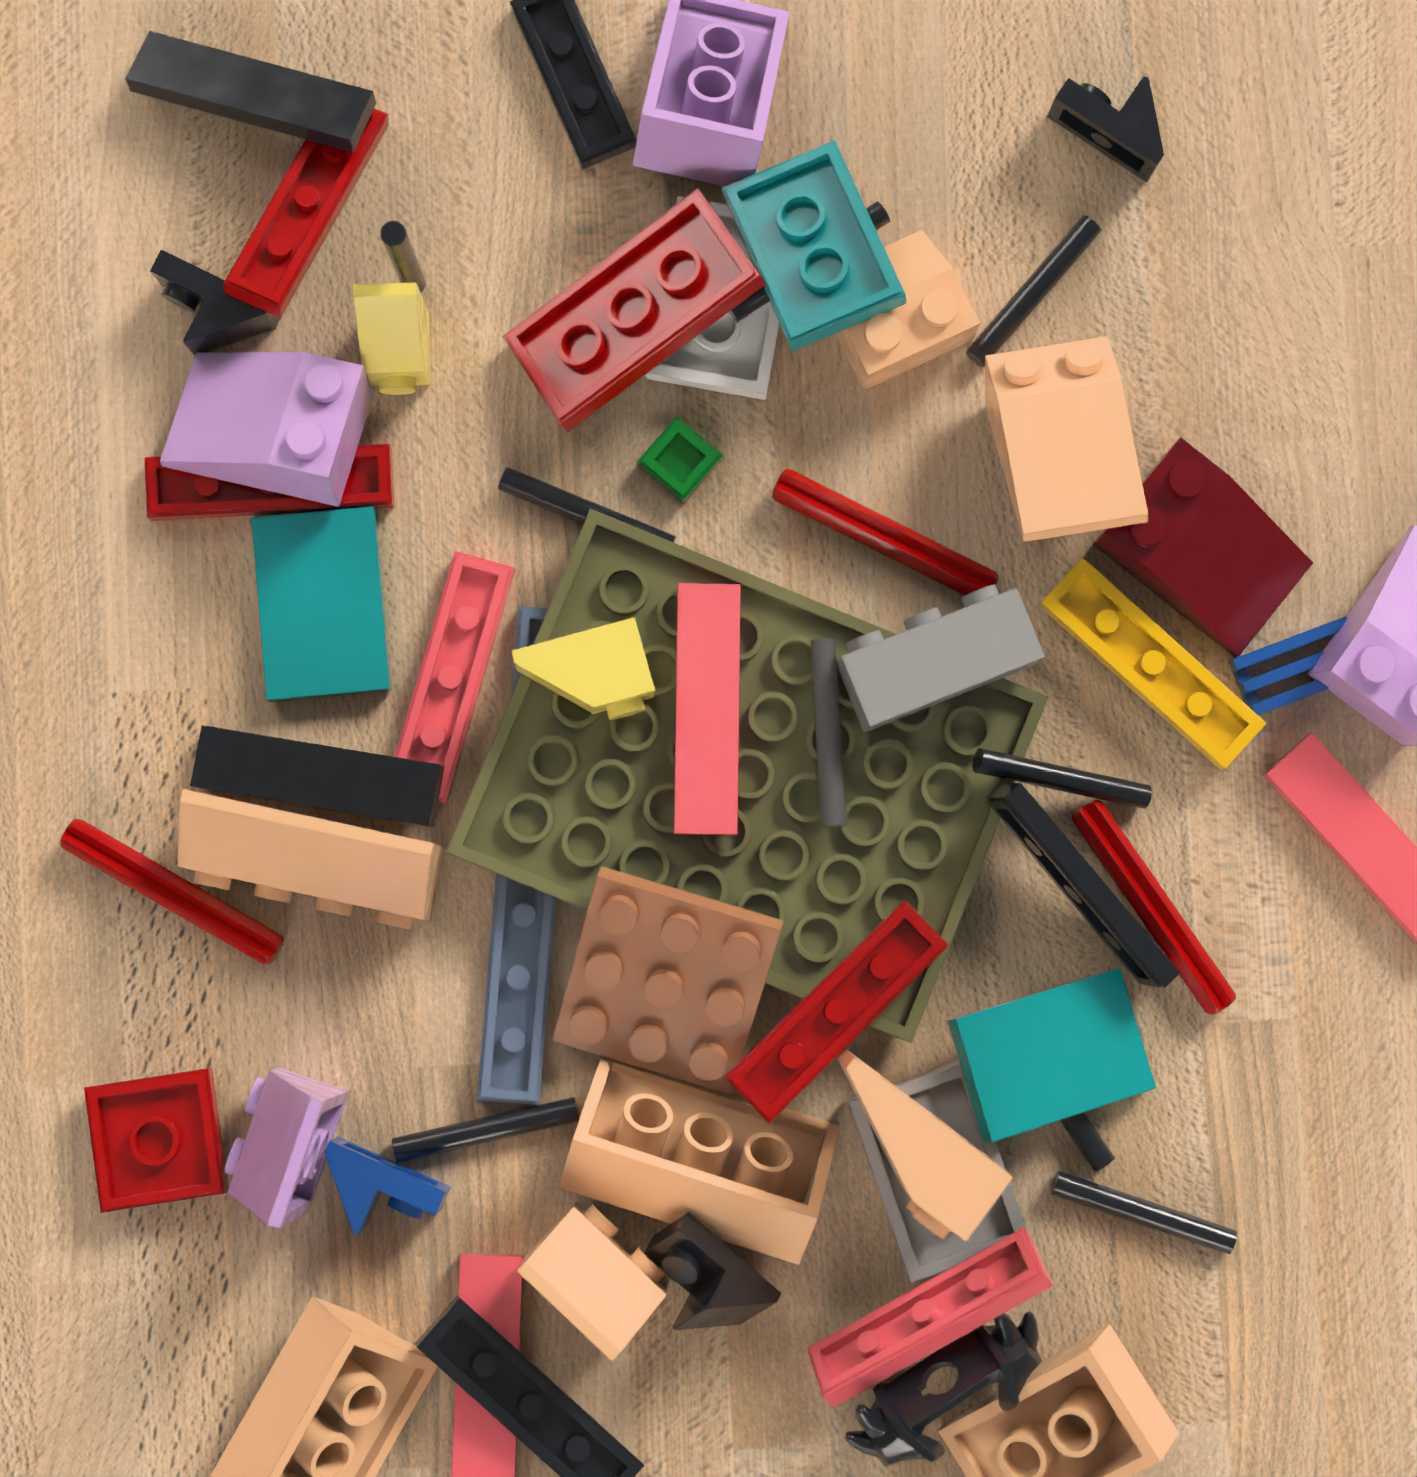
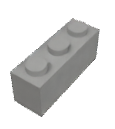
[837,584,1045,733]

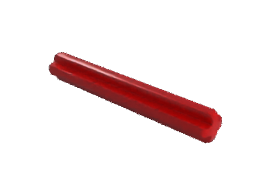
[772,469,999,596]
[1072,799,1236,1015]
[59,819,284,964]

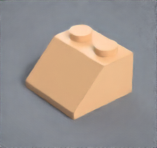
[836,230,980,391]
[517,1201,667,1361]

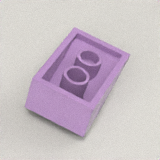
[632,0,789,186]
[160,352,373,507]
[1307,525,1417,746]
[225,1068,349,1229]

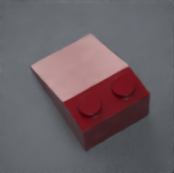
[1092,437,1313,658]

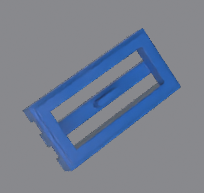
[1228,616,1347,715]

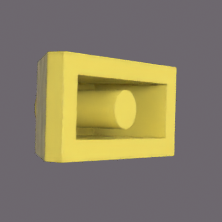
[353,283,431,395]
[512,617,655,720]

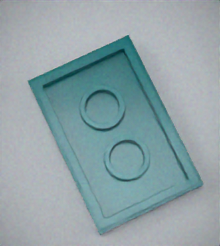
[721,140,907,352]
[251,506,392,702]
[947,968,1156,1143]

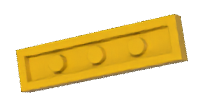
[1038,557,1266,770]

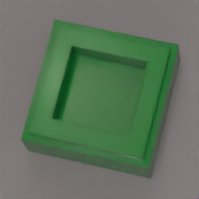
[637,416,723,505]

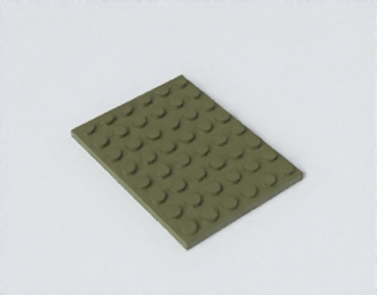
[446,509,1048,1043]

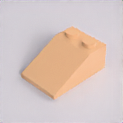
[985,336,1148,542]
[837,1048,1013,1241]
[938,1324,1179,1477]

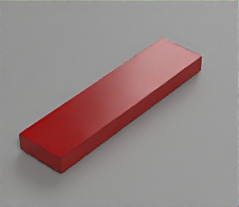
[223,108,389,318]
[144,444,395,521]
[724,900,949,1123]

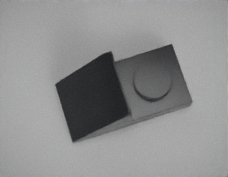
[1047,74,1164,183]
[150,250,281,355]
[644,1212,781,1330]

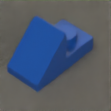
[324,1137,451,1236]

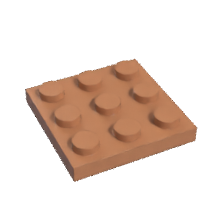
[552,866,783,1095]

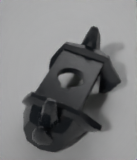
[845,1312,1042,1467]

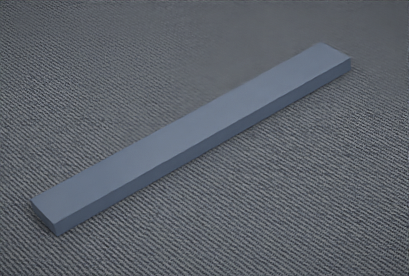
[477,606,556,1105]

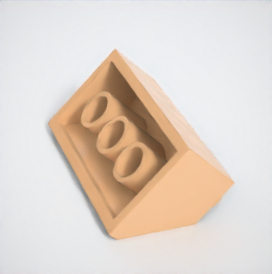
[177,789,446,930]
[558,1056,840,1265]
[210,1296,438,1477]

